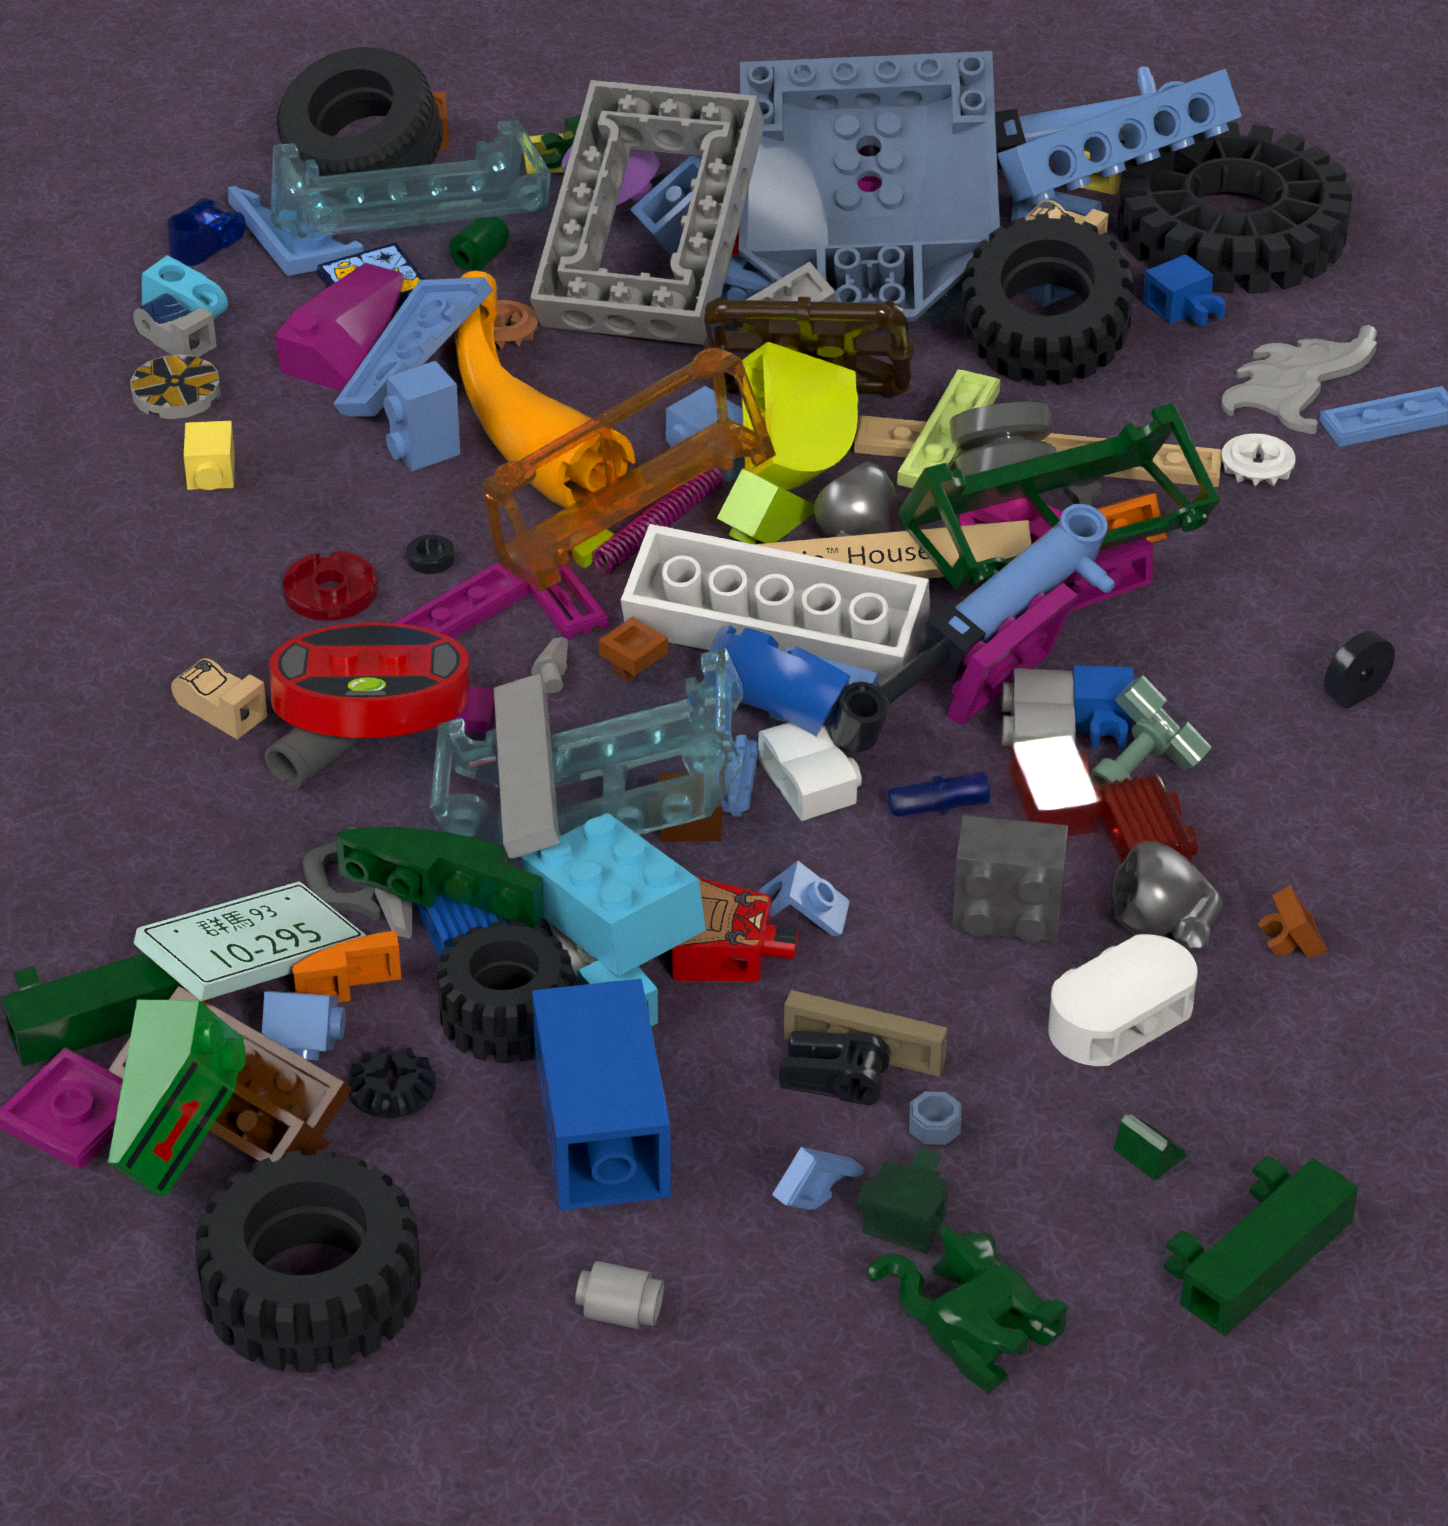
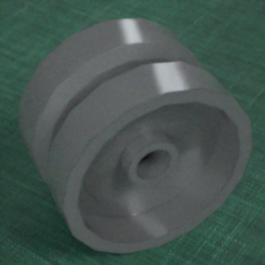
[949,402,1056,477]

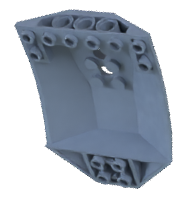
[738,51,1000,321]

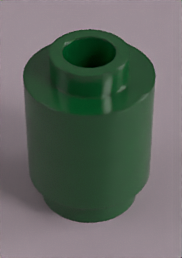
[449,214,509,271]

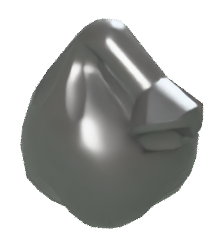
[814,462,900,538]
[1113,841,1223,952]

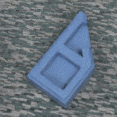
[772,1147,865,1210]

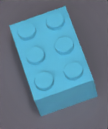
[521,813,706,976]

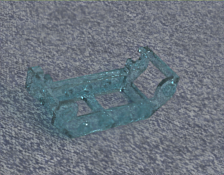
[430,648,743,863]

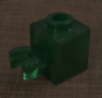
[857,1146,949,1254]

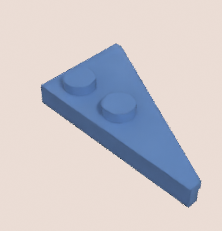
[228,186,364,276]

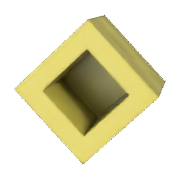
[184,421,235,490]

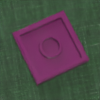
[0,1047,123,1170]

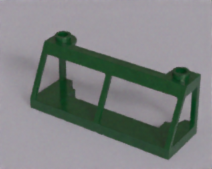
[898,403,1220,590]

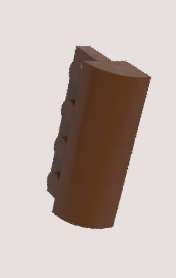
[109,986,352,1162]

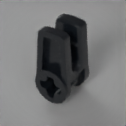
[779,1031,892,1106]

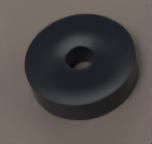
[1324,631,1395,708]

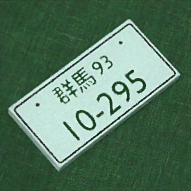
[134,881,366,1001]

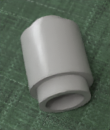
[575,1261,664,1329]

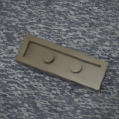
[784,990,948,1077]

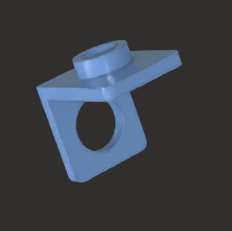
[759,861,849,936]

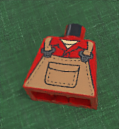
[672,877,799,982]

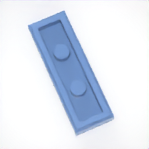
[1319,386,1448,447]

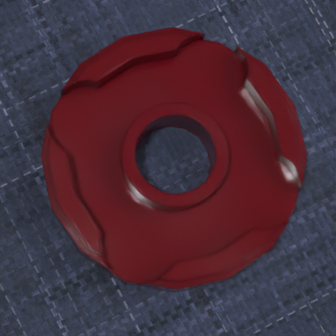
[283,551,378,621]

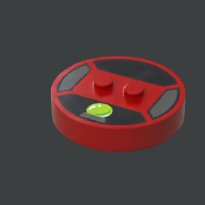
[269,622,470,738]

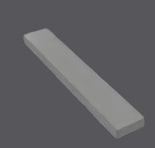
[494,673,560,859]

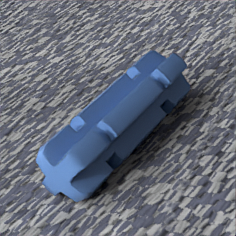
[721,734,758,816]

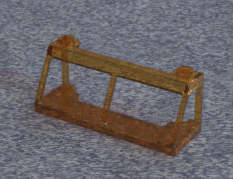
[482,347,776,591]

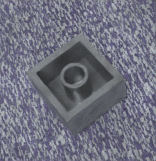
[952,815,1068,942]

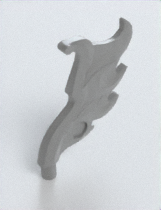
[1221,325,1377,434]

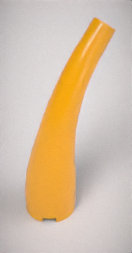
[455,271,635,517]

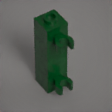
[1,951,209,1067]
[1163,1156,1358,1336]

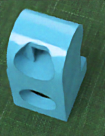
[142,255,228,319]

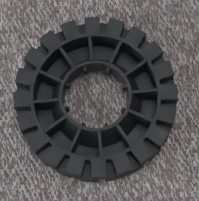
[1117,123,1353,294]

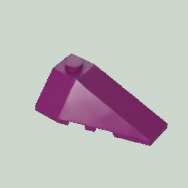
[275,262,404,391]

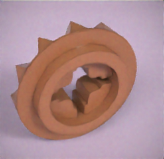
[494,300,538,350]

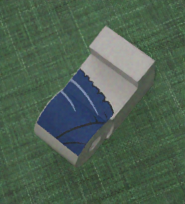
[133,293,217,357]

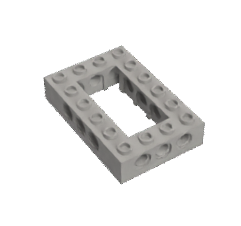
[530,80,765,345]

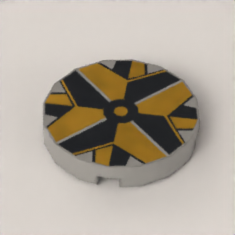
[130,354,221,419]

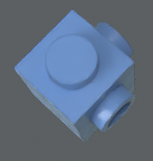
[262,991,346,1060]

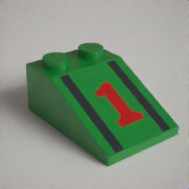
[108,1000,246,1196]

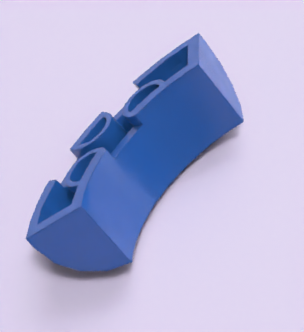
[706,625,851,737]

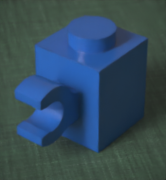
[1142,254,1226,326]
[1073,665,1133,749]

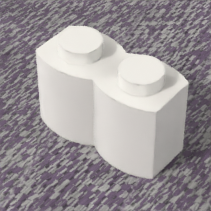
[758,722,861,821]

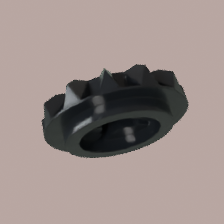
[347,1045,436,1118]

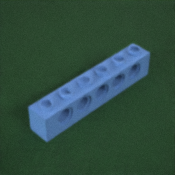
[997,69,1242,205]

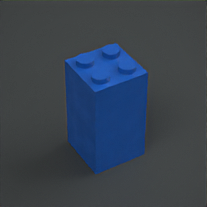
[532,978,671,1210]

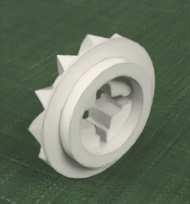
[1221,433,1295,487]

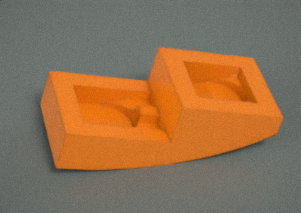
[293,930,401,1003]

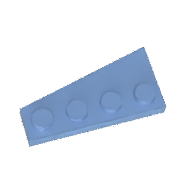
[333,277,493,417]

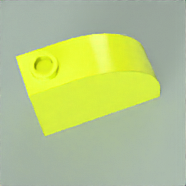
[741,342,858,490]

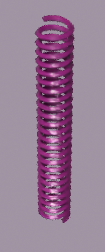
[593,464,724,574]

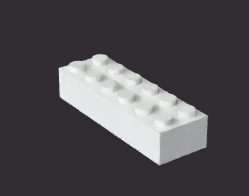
[621,524,930,686]

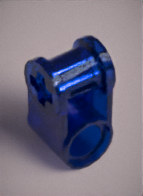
[167,198,246,267]

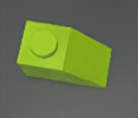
[717,468,814,544]

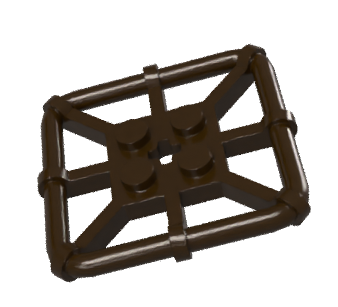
[704,297,914,396]

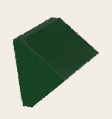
[1114,1114,1188,1181]

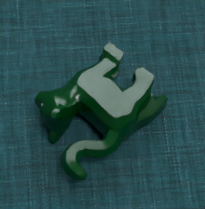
[866,1226,1068,1394]

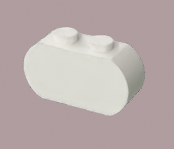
[1048,934,1197,1066]

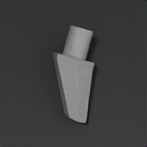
[531,637,568,693]
[374,888,412,938]

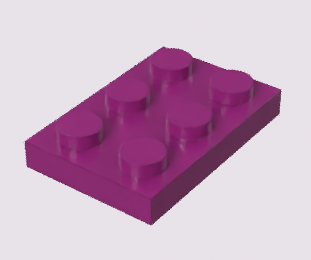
[947,583,1077,726]

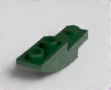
[336,827,544,928]

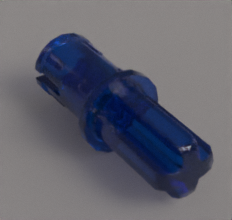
[888,771,991,817]

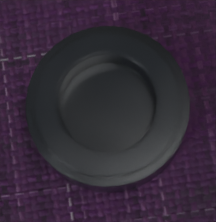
[407,534,455,574]

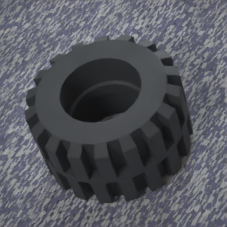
[436,921,573,1063]

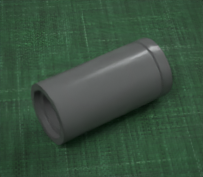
[265,727,363,789]

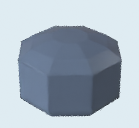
[909,1091,961,1145]

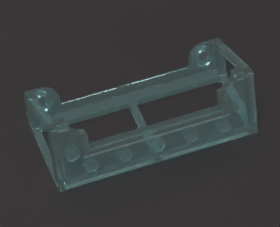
[271,119,551,239]

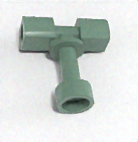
[1089,675,1212,802]

